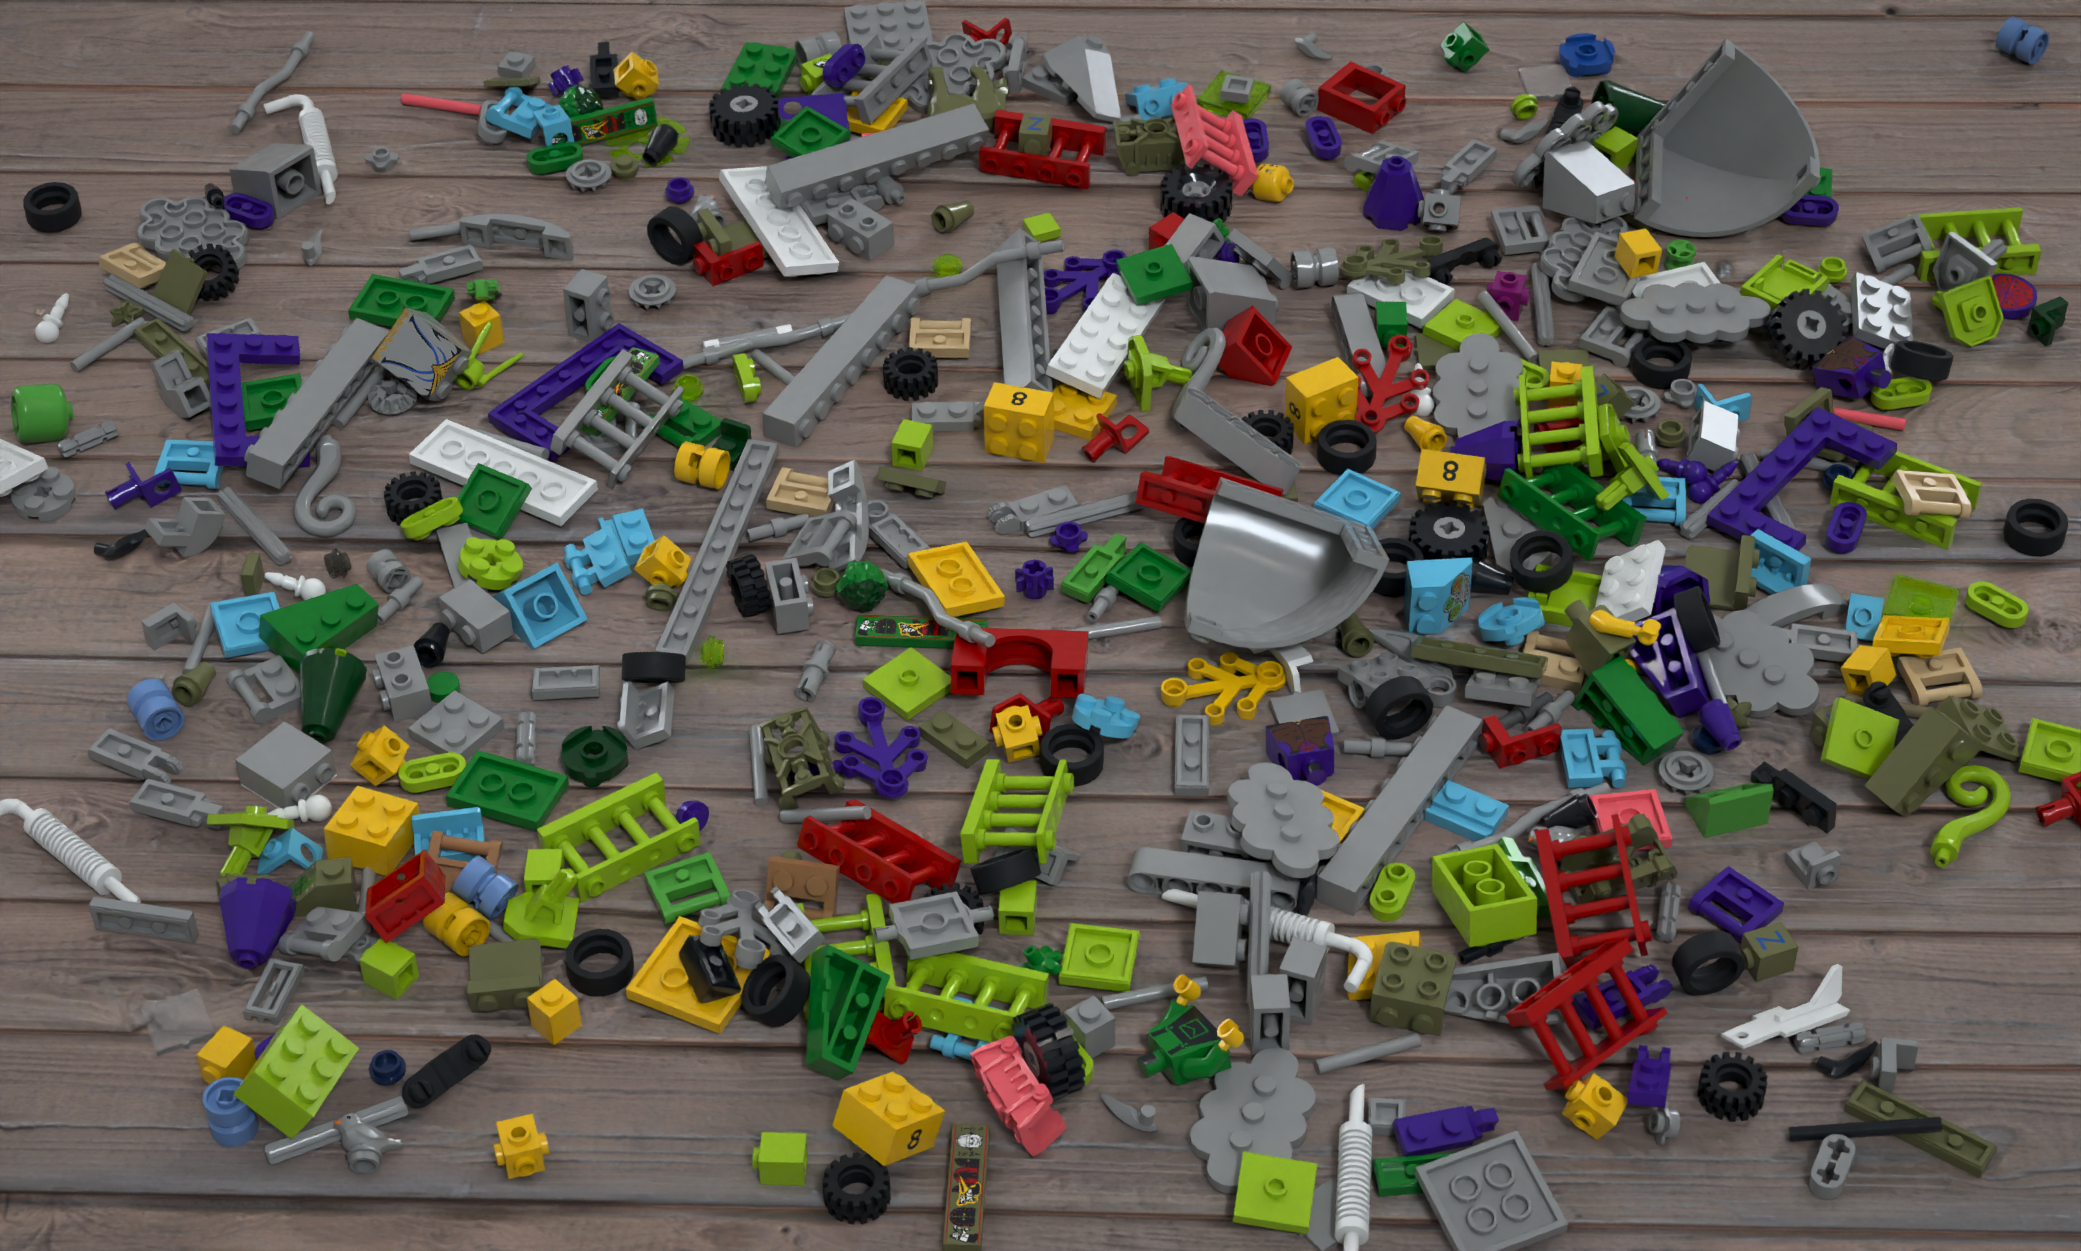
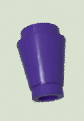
[1698,699,1742,751]

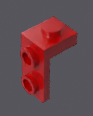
[693,241,764,286]
[1479,715,1562,769]

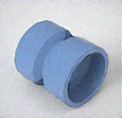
[1996,16,2050,65]
[127,679,185,741]
[451,855,519,921]
[202,1077,259,1147]

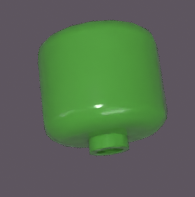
[11,383,73,444]

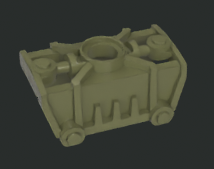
[1113,117,1187,176]
[760,707,845,810]
[1561,814,1678,904]

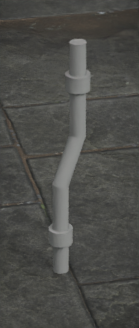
[229,31,315,134]
[911,239,1065,296]
[680,312,853,370]
[880,569,996,647]
[1431,782,1611,863]

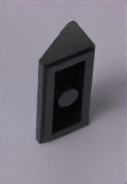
[679,935,741,1003]

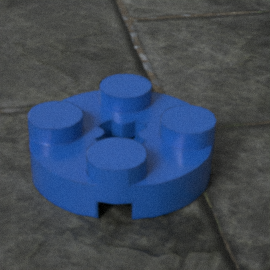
[1558,33,1615,77]

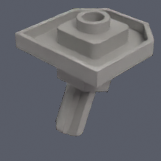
[1933,231,2007,292]

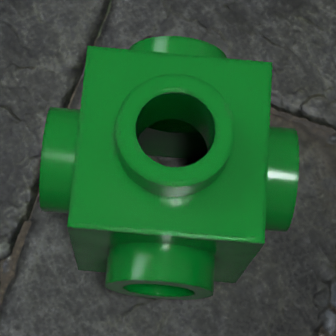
[1440,21,1489,73]

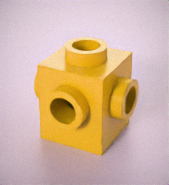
[614,52,659,100]
[634,535,692,588]
[992,705,1043,763]
[350,725,409,786]
[1561,1073,1628,1140]
[493,1113,550,1179]

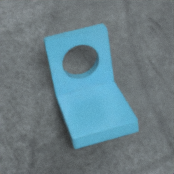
[533,105,575,146]
[1694,384,1752,422]
[1845,593,1884,642]
[257,828,323,875]

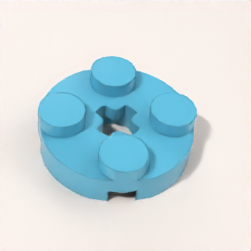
[1478,597,1545,645]
[1072,694,1140,739]

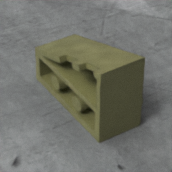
[1864,706,1984,817]

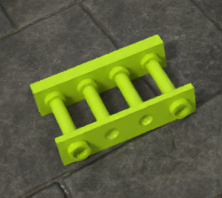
[1906,207,2041,282]
[1514,366,1603,479]
[1829,451,1982,550]
[960,759,1074,864]
[537,772,701,903]
[796,893,896,1021]
[884,952,1049,1042]

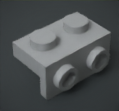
[617,681,675,750]

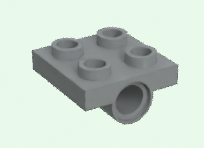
[1338,653,1431,708]

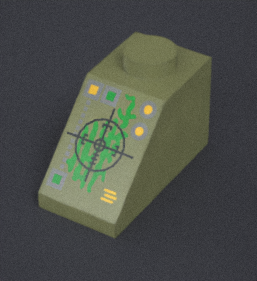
[287,857,357,917]

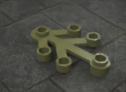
[1340,235,1443,284]

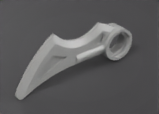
[1368,628,1456,707]

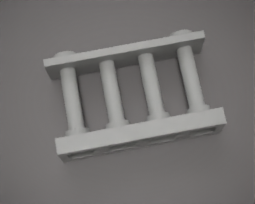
[811,34,933,124]
[550,349,684,489]

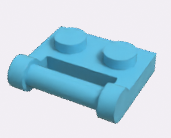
[485,86,553,139]
[154,439,224,489]
[1622,477,1686,526]

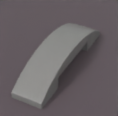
[459,214,574,261]
[828,460,869,572]
[1744,584,1849,627]

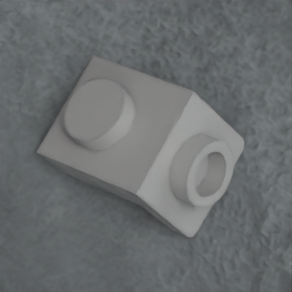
[141,602,197,651]
[1870,1037,1918,1094]

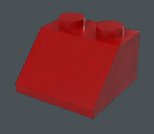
[1217,306,1292,386]

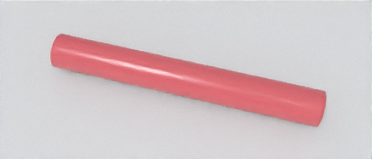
[401,93,482,116]
[1833,407,1906,431]

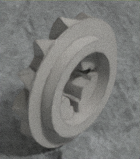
[566,159,612,192]
[629,275,676,310]
[368,377,417,414]
[1621,386,1661,423]
[1658,751,1714,796]

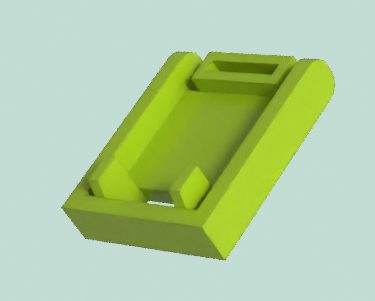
[1740,254,1830,313]
[1527,564,1602,627]

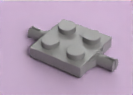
[873,891,994,960]

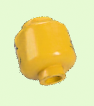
[1249,164,1294,202]

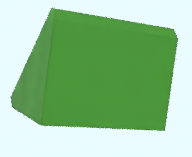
[1684,783,1774,838]

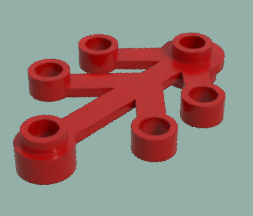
[1352,335,1429,434]

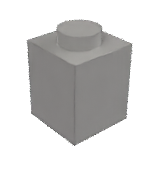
[1064,995,1115,1058]

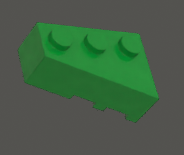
[259,584,379,675]
[1572,656,1684,766]
[806,944,891,1081]

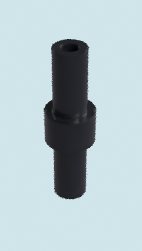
[204,183,225,208]
[1458,937,1524,965]

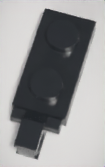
[590,42,619,98]
[1751,761,1837,833]

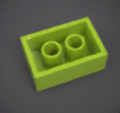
[1432,844,1537,947]
[233,1004,359,1139]

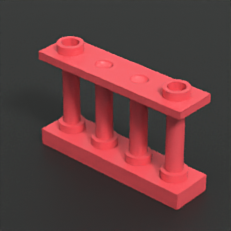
[1171,84,1258,197]

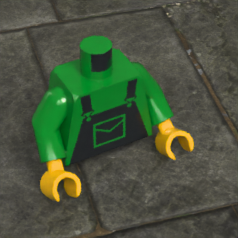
[1137,974,1244,1085]

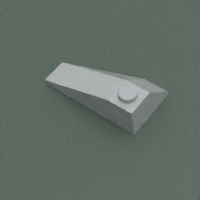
[1041,35,1121,122]
[1445,953,1568,1027]

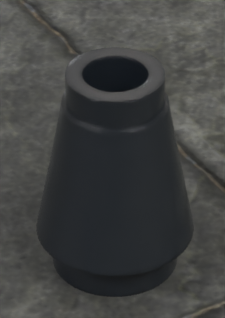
[642,124,679,165]
[1470,560,1514,595]
[413,623,450,667]
[1544,793,1598,829]

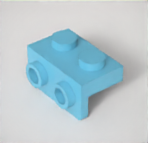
[1125,77,1188,120]
[1750,529,1811,594]
[411,807,486,862]

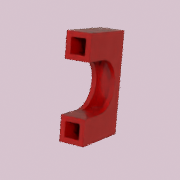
[951,628,1088,698]

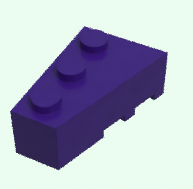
[1630,608,1709,718]

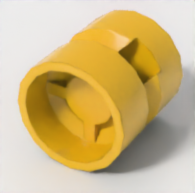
[674,441,731,490]
[423,892,491,957]

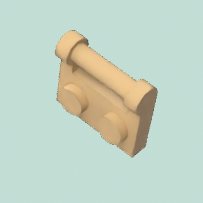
[99,243,166,289]
[909,317,971,359]
[766,467,835,517]
[1892,470,1971,519]
[1523,630,1587,692]
[1897,647,1982,707]

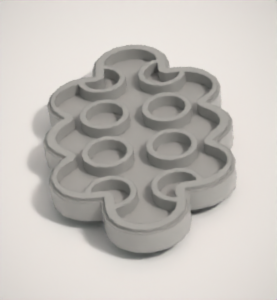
[891,33,1006,113]
[1511,101,1619,190]
[137,197,249,272]
[1539,216,1628,302]
[1620,282,1770,344]
[1432,333,1523,438]
[1696,610,1820,718]
[1227,762,1339,879]
[1190,1047,1316,1194]

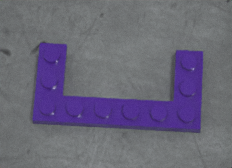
[488,323,684,462]
[206,333,310,467]
[1707,407,1897,551]

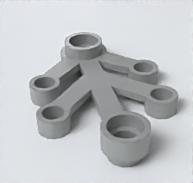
[698,889,790,969]

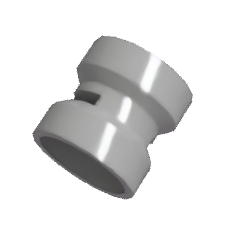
[1280,78,1319,117]
[367,549,411,593]

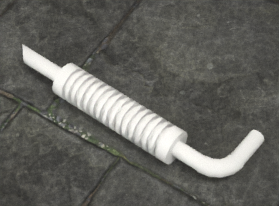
[264,94,338,205]
[0,798,141,903]
[1161,889,1373,993]
[1335,1084,1372,1251]

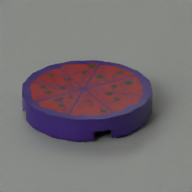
[1992,274,2037,319]

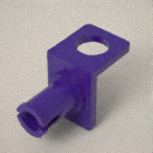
[105,462,182,510]

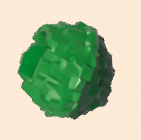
[559,85,603,118]
[836,561,888,612]

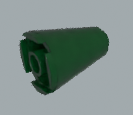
[1591,80,1667,134]
[300,648,367,744]

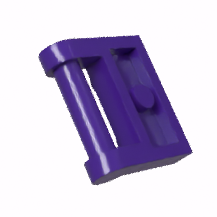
[1688,866,1784,944]

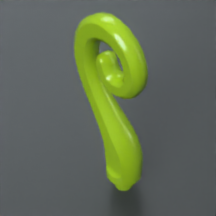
[1930,765,2011,867]

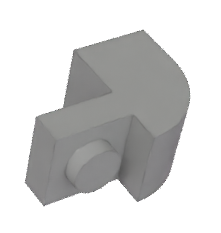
[149,350,210,418]
[145,497,226,557]

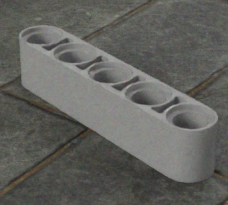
[1331,293,1386,399]
[1174,388,1302,495]
[1127,847,1300,912]

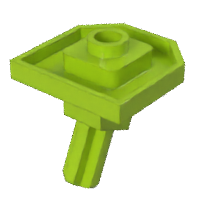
[1931,275,2004,347]
[1124,335,1193,412]
[1570,404,1630,474]
[1595,442,1669,511]
[207,806,294,877]
[503,868,580,948]

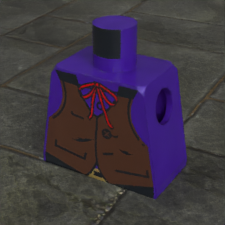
[1811,336,1891,399]
[1266,716,1334,786]

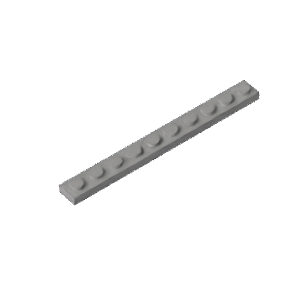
[655,439,779,665]

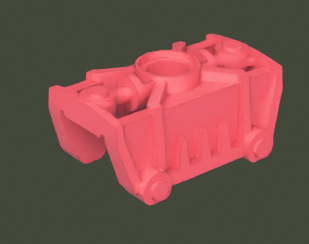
[970,1036,1067,1157]

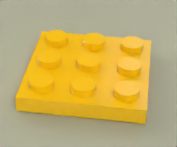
[626,916,773,1034]

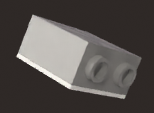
[235,721,337,809]

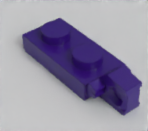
[1392,1106,1499,1156]

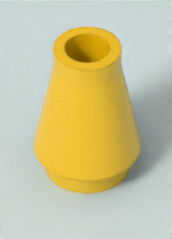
[1404,416,1447,451]

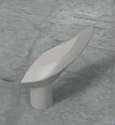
[1294,32,1333,61]
[1500,118,1548,143]
[302,229,322,266]
[1100,1092,1158,1131]

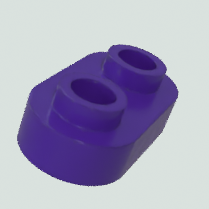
[823,43,866,87]
[1305,116,1342,160]
[1243,118,1269,163]
[222,193,275,229]
[1780,195,1839,226]
[1825,502,1867,553]

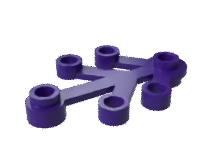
[1044,250,1126,314]
[834,697,928,799]

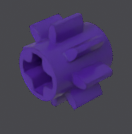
[548,65,584,96]
[1015,559,1054,599]

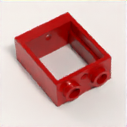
[1317,61,1407,135]
[365,849,446,943]

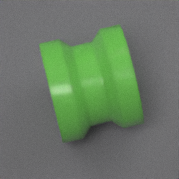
[1664,239,1696,271]

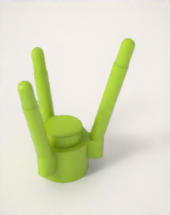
[455,322,523,390]

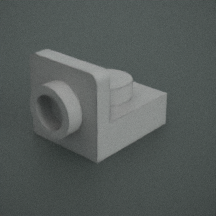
[1785,841,1842,889]

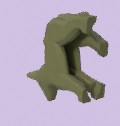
[910,67,1009,131]

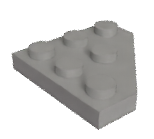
[1482,489,1558,587]

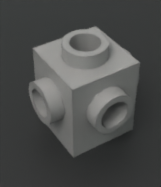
[1418,189,1461,232]

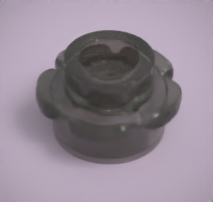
[324,548,351,579]

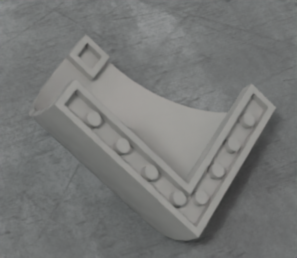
[1634,38,1821,237]
[1185,477,1389,648]

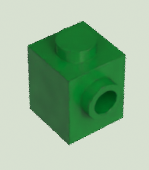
[1374,302,1408,348]

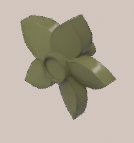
[109,300,145,327]
[1727,697,1752,729]

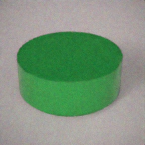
[426,672,460,703]

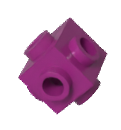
[1486,271,1530,321]

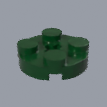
[560,726,629,787]

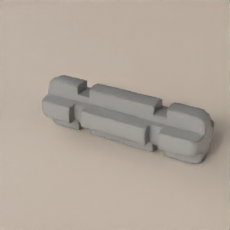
[57,420,118,458]
[516,711,536,766]
[1656,882,1681,943]
[1794,1021,1866,1054]

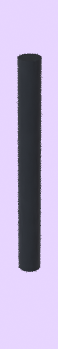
[1789,1117,1942,1142]

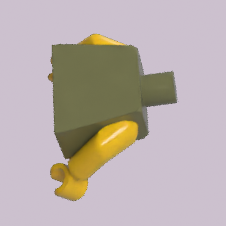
[1564,600,1661,677]

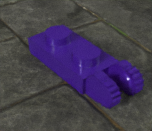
[1571,964,1673,1031]
[1628,1045,1671,1108]

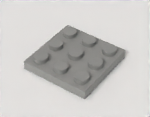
[844,0,933,51]
[1414,1130,1568,1251]

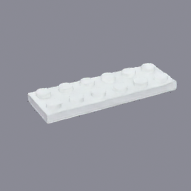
[719,166,839,277]
[1045,273,1166,399]
[409,419,598,526]

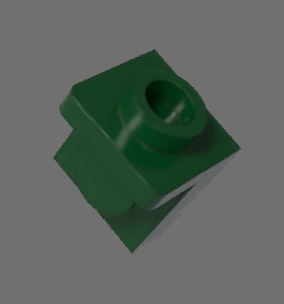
[2027,296,2068,347]
[712,418,752,471]

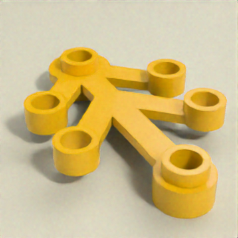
[1161,652,1286,725]

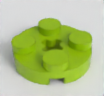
[457,537,523,590]

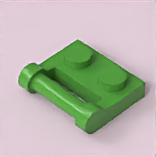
[644,852,731,926]

